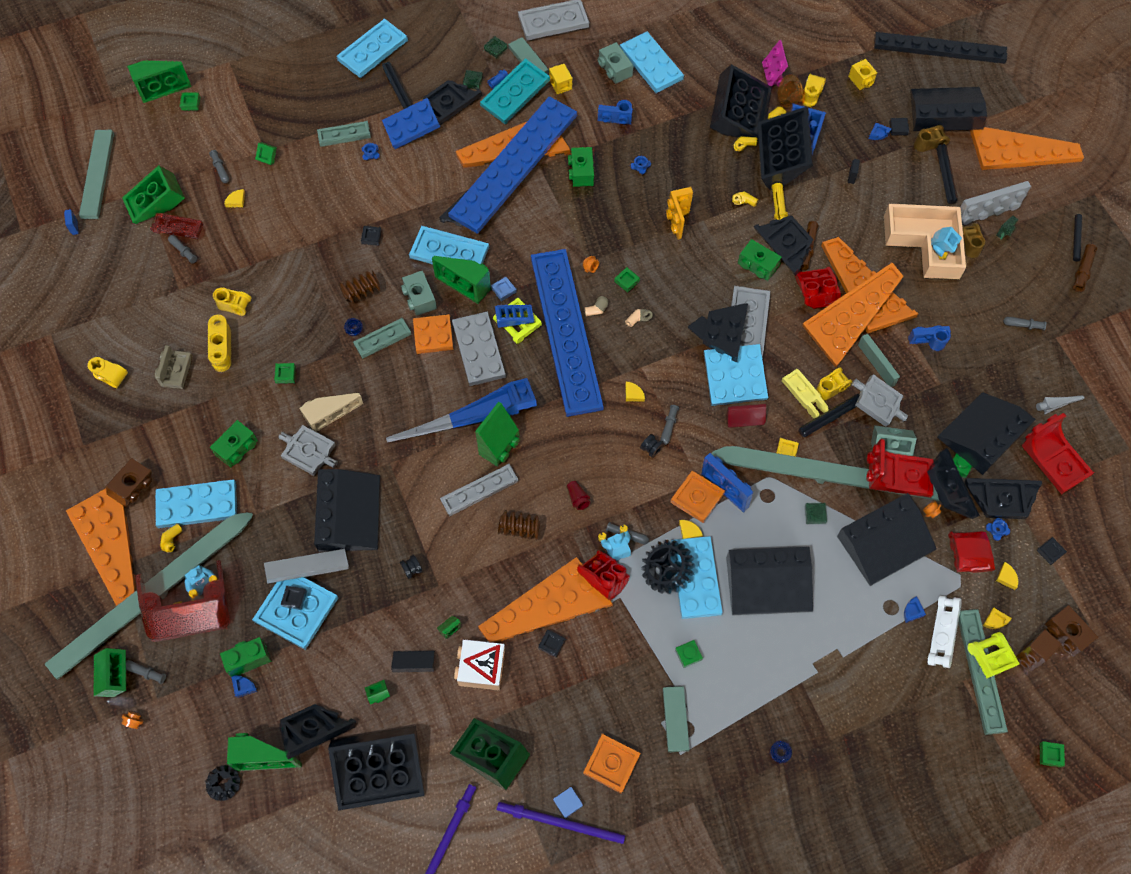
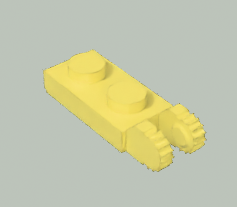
[782,369,828,419]

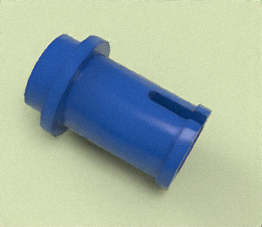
[487,70,508,89]

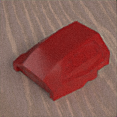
[795,267,841,309]
[948,531,995,573]
[577,550,630,601]

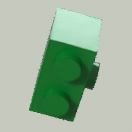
[568,147,594,187]
[738,239,782,281]
[210,420,258,468]
[220,637,272,677]
[94,648,126,697]

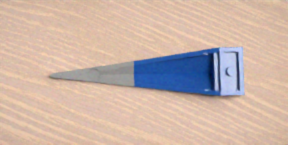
[386,378,537,442]

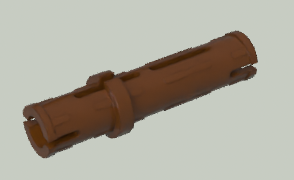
[800,221,819,270]
[1073,244,1097,292]

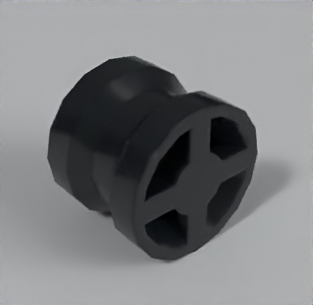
[640,434,664,458]
[400,554,423,579]

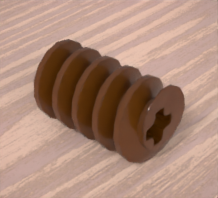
[339,270,380,303]
[498,510,540,541]

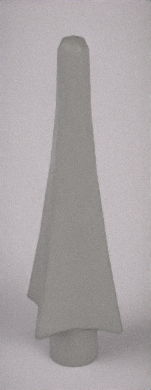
[1036,395,1084,414]

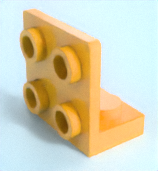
[666,187,693,240]

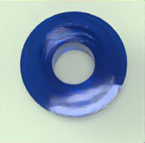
[344,318,363,336]
[770,741,792,763]

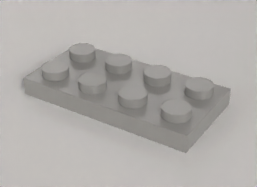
[518,0,589,41]
[960,181,1031,225]
[731,286,770,356]
[452,312,506,386]

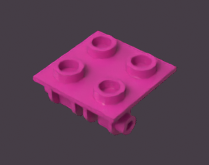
[762,40,788,87]

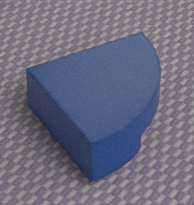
[869,123,892,140]
[904,596,926,623]
[231,676,258,698]

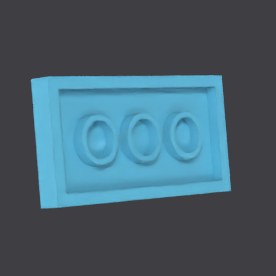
[337,19,408,78]
[620,32,684,93]
[409,226,489,264]
[156,480,237,528]
[671,536,723,619]

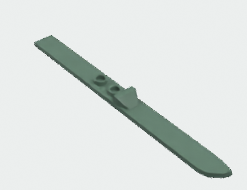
[711,446,939,501]
[45,512,253,680]

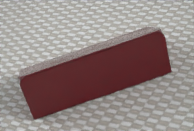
[726,404,766,428]

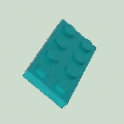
[480,58,550,124]

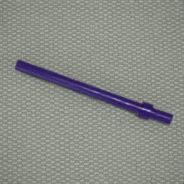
[425,784,476,874]
[497,802,625,844]

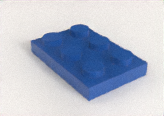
[382,98,440,149]
[701,453,753,513]

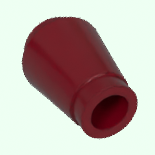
[567,481,591,510]

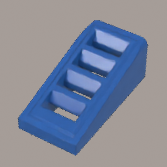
[495,305,534,328]

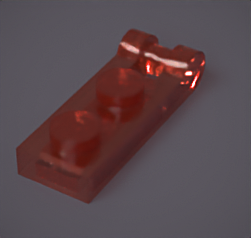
[150,213,204,239]

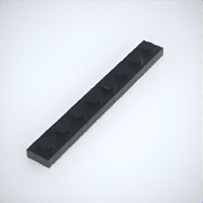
[874,32,1007,64]

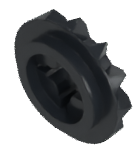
[205,765,240,801]

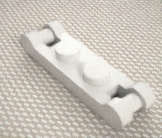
[928,596,961,668]

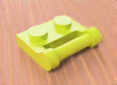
[493,298,542,344]
[968,632,1020,678]

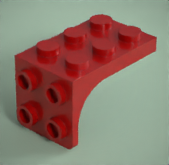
[1022,413,1094,495]
[866,439,933,498]

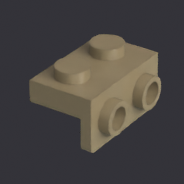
[155,345,193,389]

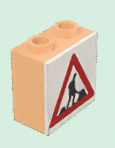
[454,640,505,690]

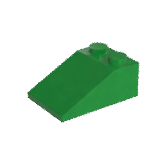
[127,61,192,103]
[122,165,185,224]
[432,256,491,304]
[475,402,520,467]
[227,733,302,771]

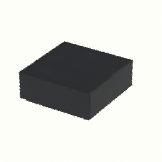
[889,118,909,135]
[847,159,860,184]
[361,226,382,246]
[1036,537,1067,565]
[281,585,307,610]
[538,629,566,658]

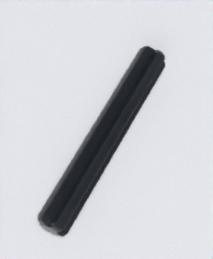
[383,62,412,109]
[936,144,958,204]
[798,394,860,437]

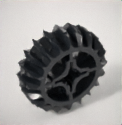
[641,540,696,594]

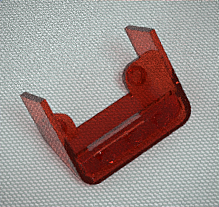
[135,560,231,642]

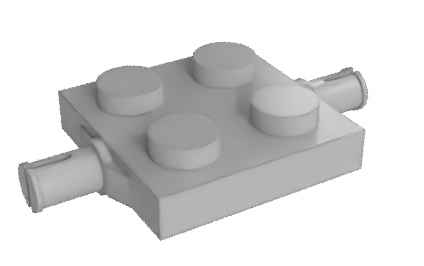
[851,374,908,427]
[279,425,338,476]

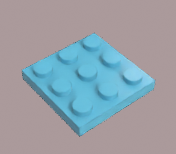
[704,344,768,406]
[252,577,338,650]

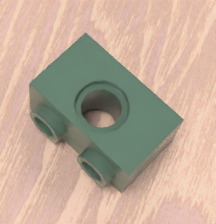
[598,42,633,84]
[401,271,437,316]
[871,426,917,456]

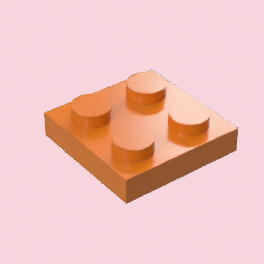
[413,314,453,354]
[670,471,725,523]
[583,734,640,794]

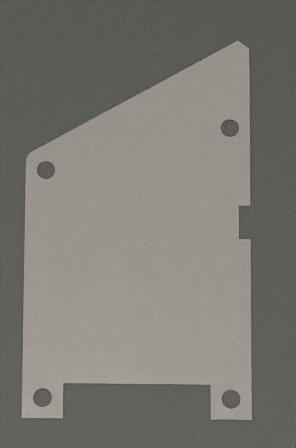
[595,477,961,755]

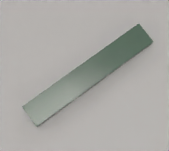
[79,130,114,219]
[958,609,1008,735]

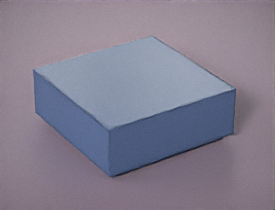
[491,277,516,301]
[553,787,583,818]

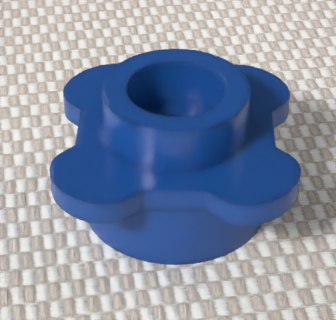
[362,143,380,160]
[631,156,651,174]
[986,518,1010,541]

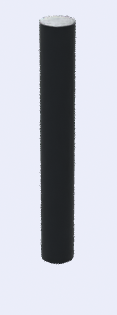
[1073,214,1082,262]

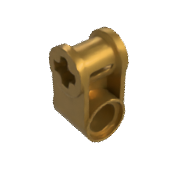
[914,125,950,152]
[962,223,985,258]

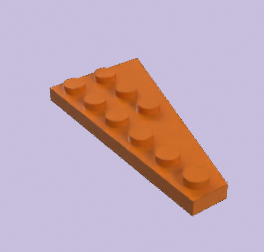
[456,122,570,168]
[970,127,1084,170]
[821,237,918,334]
[802,263,903,368]
[66,488,136,606]
[478,557,613,643]

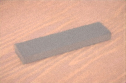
[440,464,518,517]
[264,549,349,584]

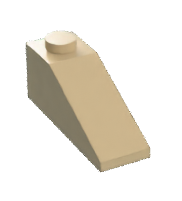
[300,393,363,432]

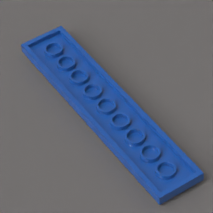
[448,96,577,234]
[531,249,603,417]

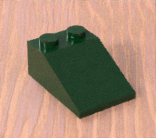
[450,718,530,790]

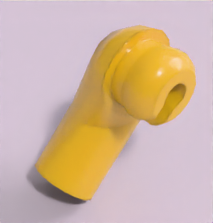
[768,107,786,119]
[734,137,757,151]
[732,192,759,207]
[160,524,182,553]

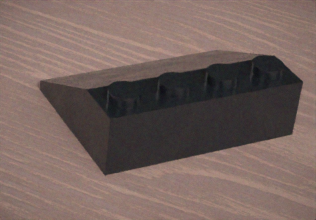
[710,64,772,141]
[910,87,987,131]
[758,106,813,190]
[937,392,1036,475]
[314,469,380,552]
[837,493,937,586]
[726,547,813,615]
[328,726,425,811]

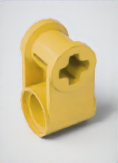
[802,74,826,107]
[213,288,252,316]
[88,357,128,388]
[816,367,853,400]

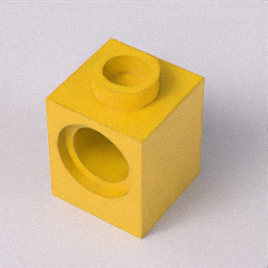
[848,59,877,90]
[549,64,572,94]

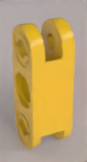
[208,315,231,372]

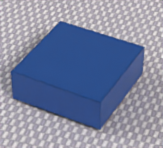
[64,209,79,235]

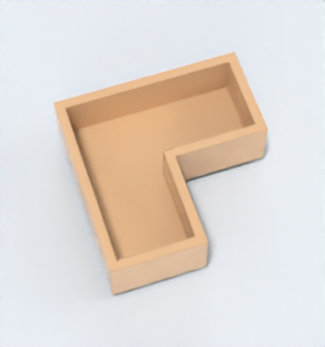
[884,204,966,279]

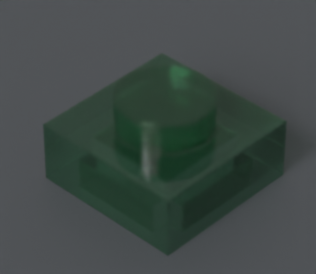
[484,36,507,58]
[463,70,483,89]
[996,215,1019,239]
[804,503,827,524]

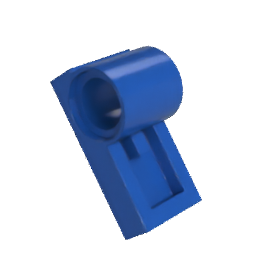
[598,100,633,124]
[908,325,951,351]

